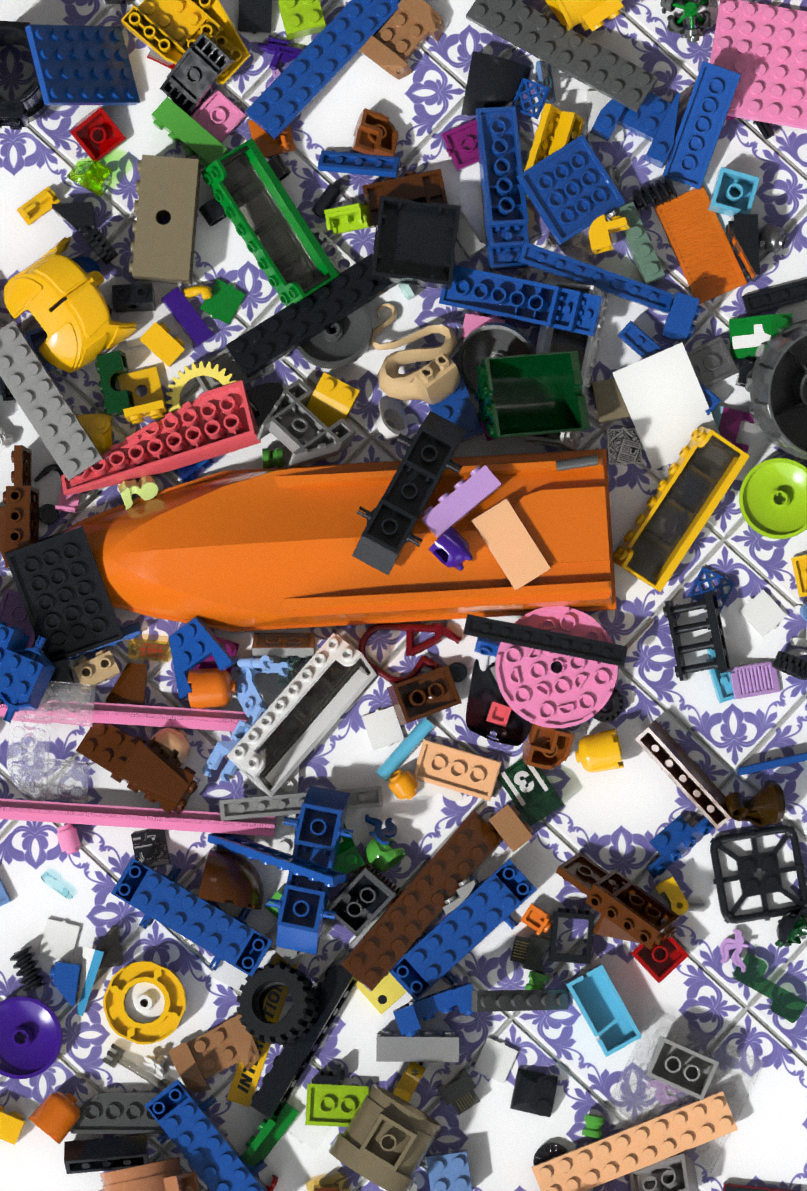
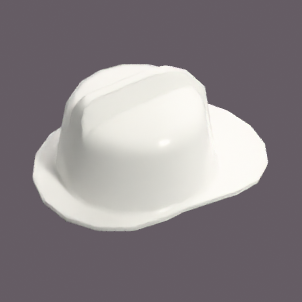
[376,396,408,441]

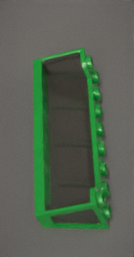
[201,138,339,307]

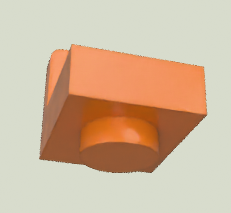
[520,903,552,935]

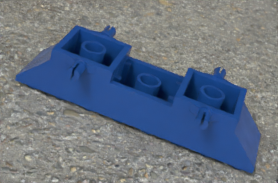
[266,785,354,955]
[111,858,273,977]
[389,859,537,1001]
[144,1079,268,1191]

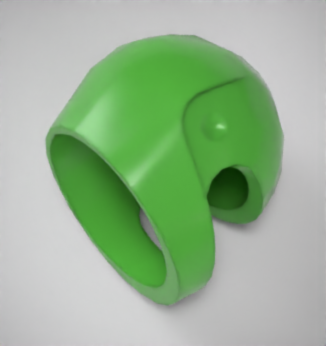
[365,838,406,872]

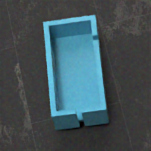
[565,963,642,1057]

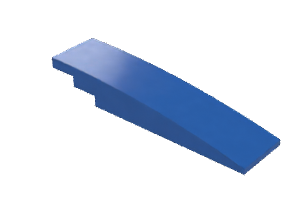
[476,106,529,270]
[439,265,604,337]

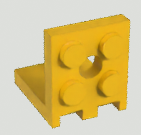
[118,367,168,424]

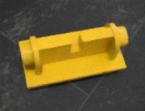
[17,186,60,226]

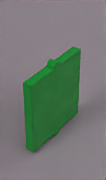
[200,279,246,325]

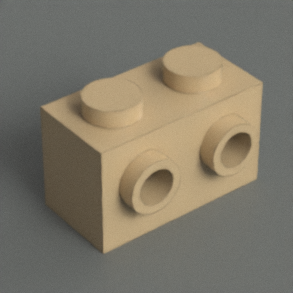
[73,649,122,691]

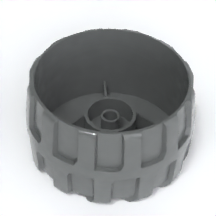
[745,319,807,460]

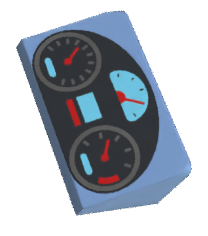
[535,61,556,104]

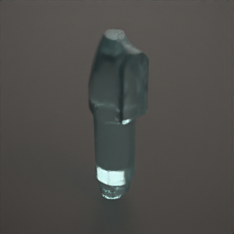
[40,871,73,899]

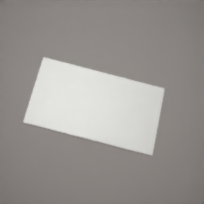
[613,343,721,471]

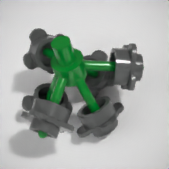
[660,0,718,43]

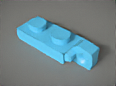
[706,649,734,703]

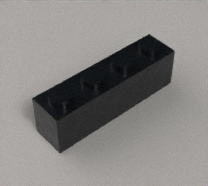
[64,1135,149,1174]

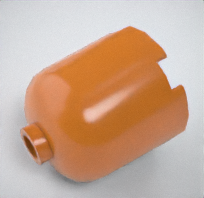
[188,668,237,709]
[28,1092,81,1144]

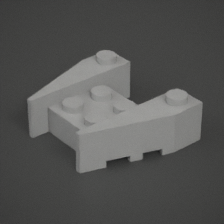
[257,379,356,469]

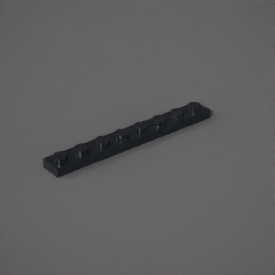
[463,614,628,667]

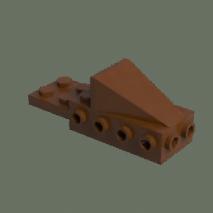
[0,445,39,569]
[76,723,201,815]
[556,852,680,950]

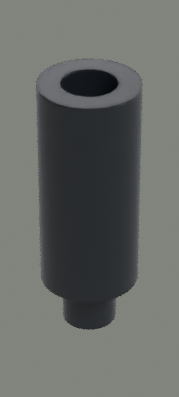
[311,180,343,219]

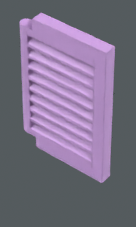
[730,661,781,699]

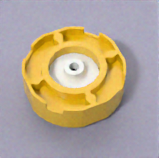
[103,961,187,1044]

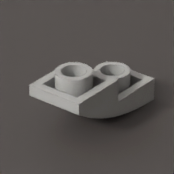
[442,878,477,915]

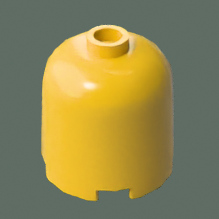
[575,728,624,773]

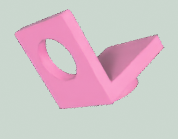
[55,484,80,513]

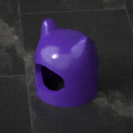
[428,526,473,571]

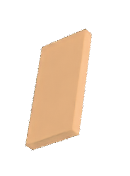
[471,499,551,591]
[413,739,502,801]

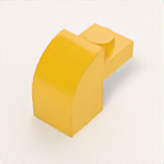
[589,215,630,254]

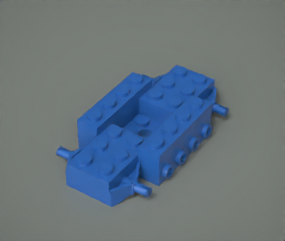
[0,620,56,723]

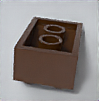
[387,665,462,726]

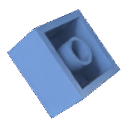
[426,1149,472,1191]

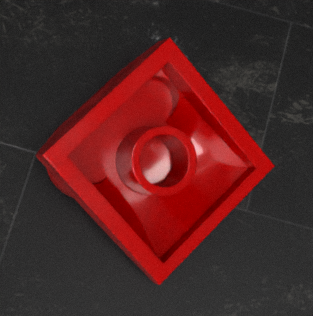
[69,106,126,163]

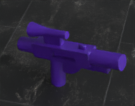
[257,35,303,70]

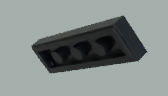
[742,279,807,316]

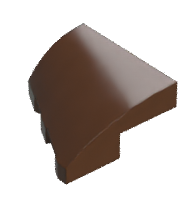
[106,663,148,705]

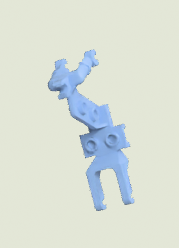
[203,655,292,782]

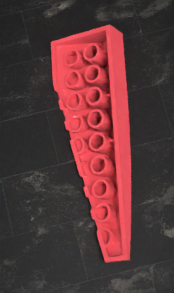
[60,380,261,496]

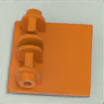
[248,120,296,158]

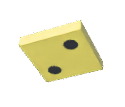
[356,972,407,1015]

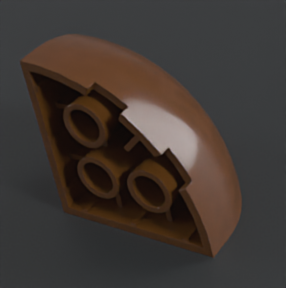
[198,847,264,910]

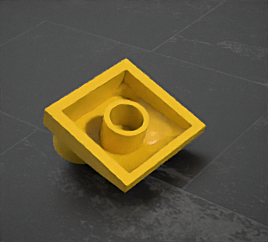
[77,413,113,454]

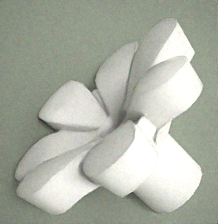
[143,1055,166,1078]

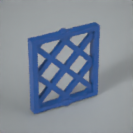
[512,78,551,119]
[688,567,735,613]

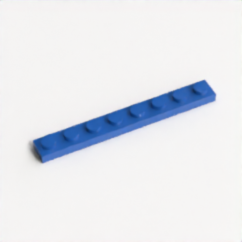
[517,242,674,314]
[208,833,346,887]

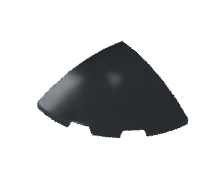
[461,51,531,116]

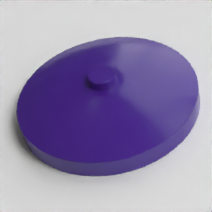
[0,996,63,1079]

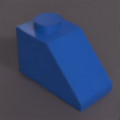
[50,961,82,1006]

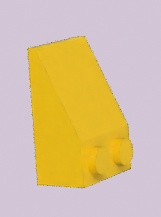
[306,372,360,427]

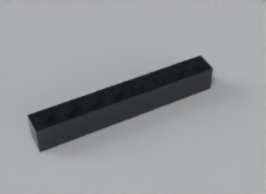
[250,963,358,1120]

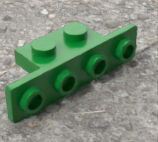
[242,1103,299,1166]

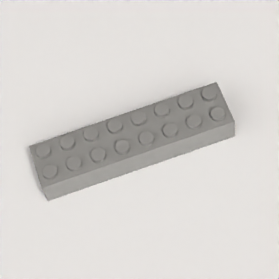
[0,321,105,481]

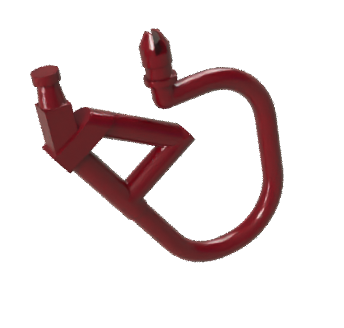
[358,623,462,684]

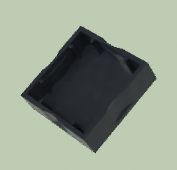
[370,196,461,290]

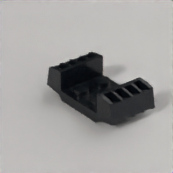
[160,32,236,115]

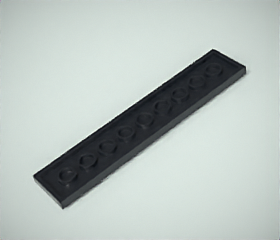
[225,253,399,378]

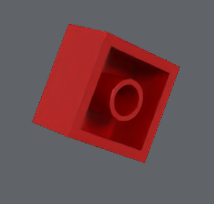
[629,937,689,983]

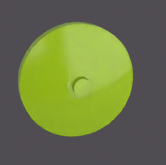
[739,458,807,539]

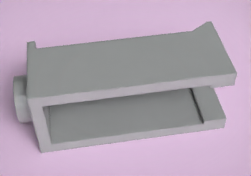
[456,211,486,260]

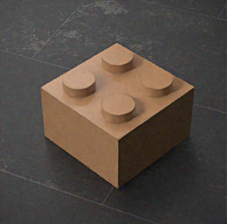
[488,804,533,852]

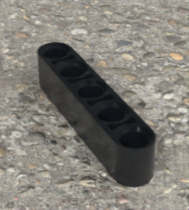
[199,155,291,227]

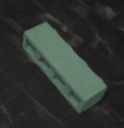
[613,202,665,285]

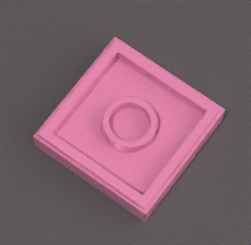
[190,88,247,143]

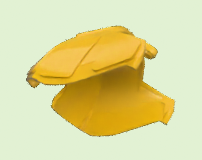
[4,236,137,373]

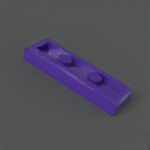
[161,287,214,347]

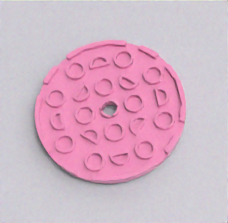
[495,606,618,728]

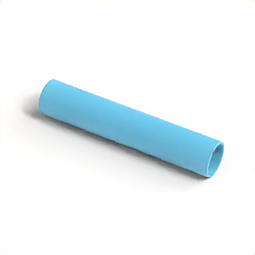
[376,717,435,781]

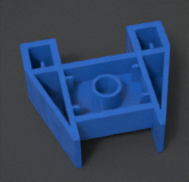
[590,92,680,168]
[393,982,476,1037]

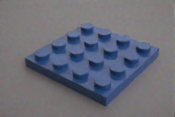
[516,135,626,245]

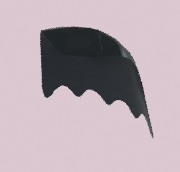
[466,659,532,746]

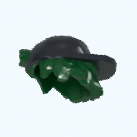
[775,904,807,948]

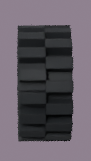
[83,227,118,265]
[772,651,807,680]
[592,687,624,722]

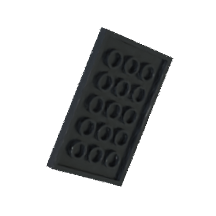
[4,525,124,663]

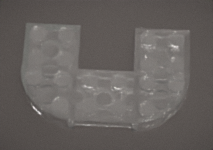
[7,681,96,804]

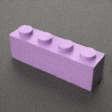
[422,465,501,539]

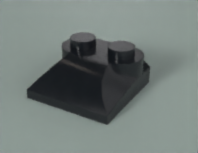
[510,1068,558,1117]

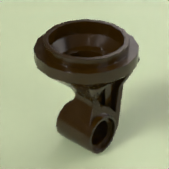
[725,780,785,827]

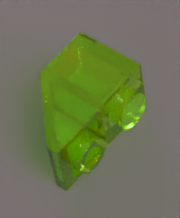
[67,160,112,197]

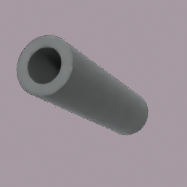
[556,455,598,471]

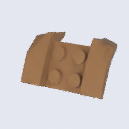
[359,0,444,80]
[168,1014,260,1093]

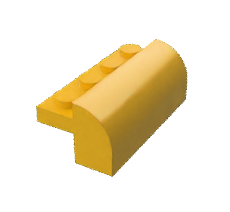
[524,103,585,171]

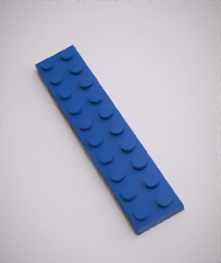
[245,0,401,140]

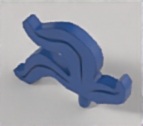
[365,814,397,845]

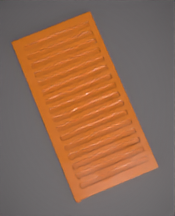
[654,185,747,305]

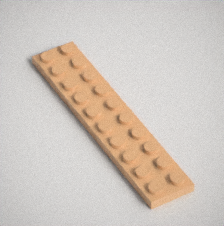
[531,1091,738,1191]

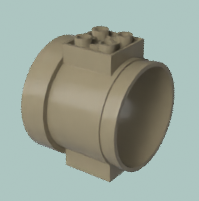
[328,1084,442,1191]

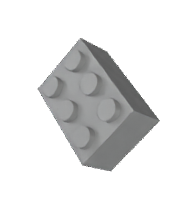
[644,1036,719,1100]

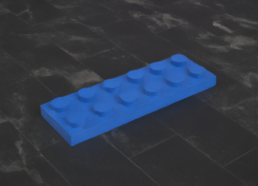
[662,61,741,189]

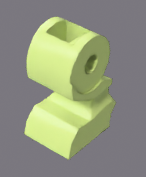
[118,476,158,510]

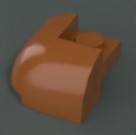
[352,108,398,157]
[522,724,575,770]

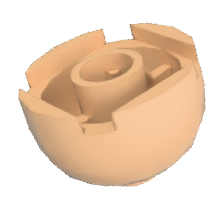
[149,728,190,766]

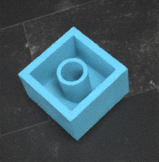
[708,167,760,217]

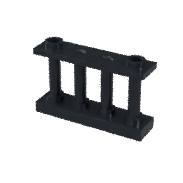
[663,592,731,681]

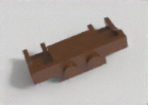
[362,169,448,228]

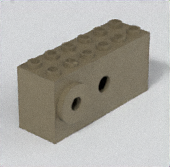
[129,155,201,285]

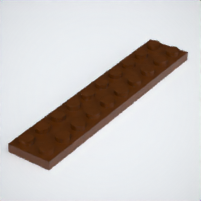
[340,810,502,991]

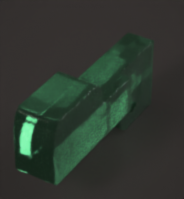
[732,952,807,1023]

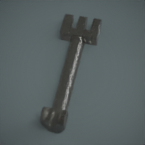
[102,1043,171,1091]

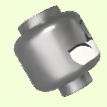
[758,224,787,253]

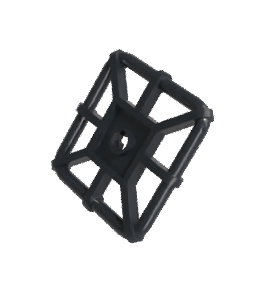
[710,825,807,924]

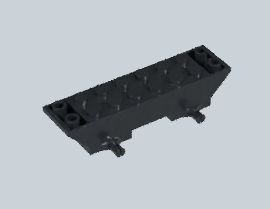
[352,411,467,575]

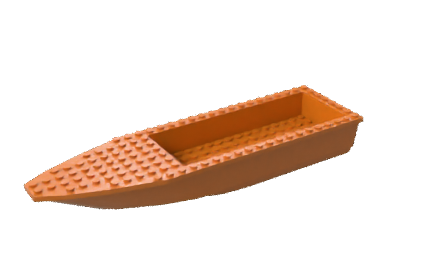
[62,449,617,632]

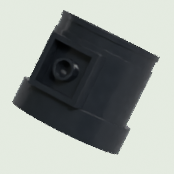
[0,21,50,130]

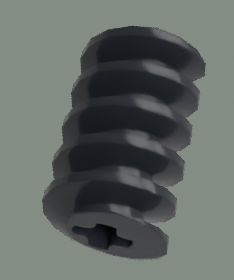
[633,176,678,215]
[10,946,48,991]

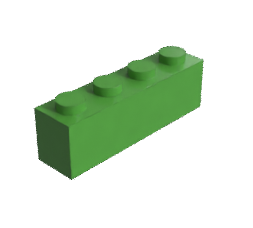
[151,97,228,168]

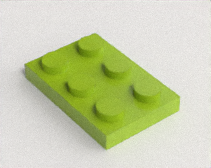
[305,1083,369,1127]

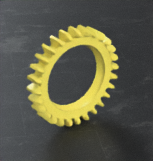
[166,361,238,412]

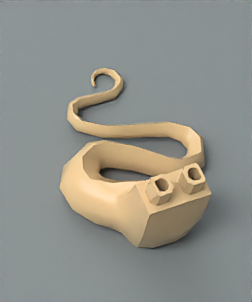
[370,303,460,405]

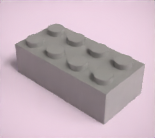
[376,1030,459,1062]

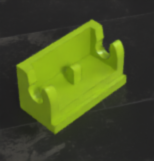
[324,203,371,234]

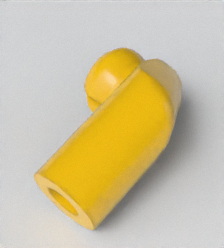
[184,285,212,300]

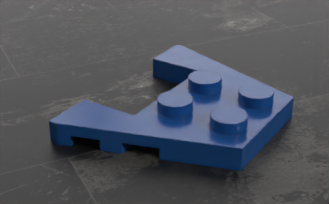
[169,617,237,699]

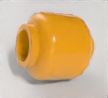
[388,769,418,800]

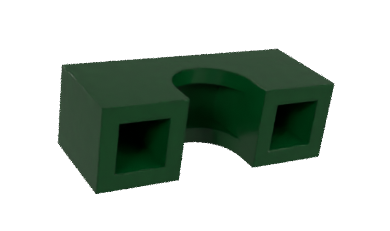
[95,350,135,417]

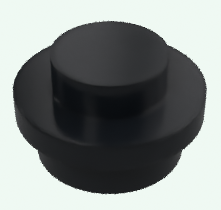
[449,662,467,683]

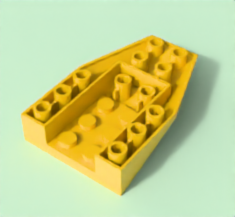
[121,0,250,85]

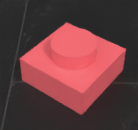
[486,702,511,727]

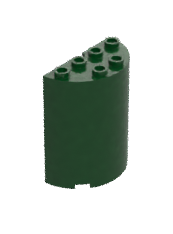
[475,351,590,438]

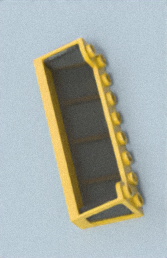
[613,426,750,592]

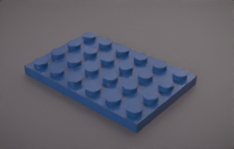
[25,24,140,105]

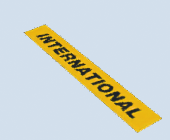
[226,952,299,1107]

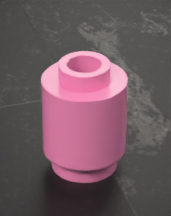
[57,824,82,855]

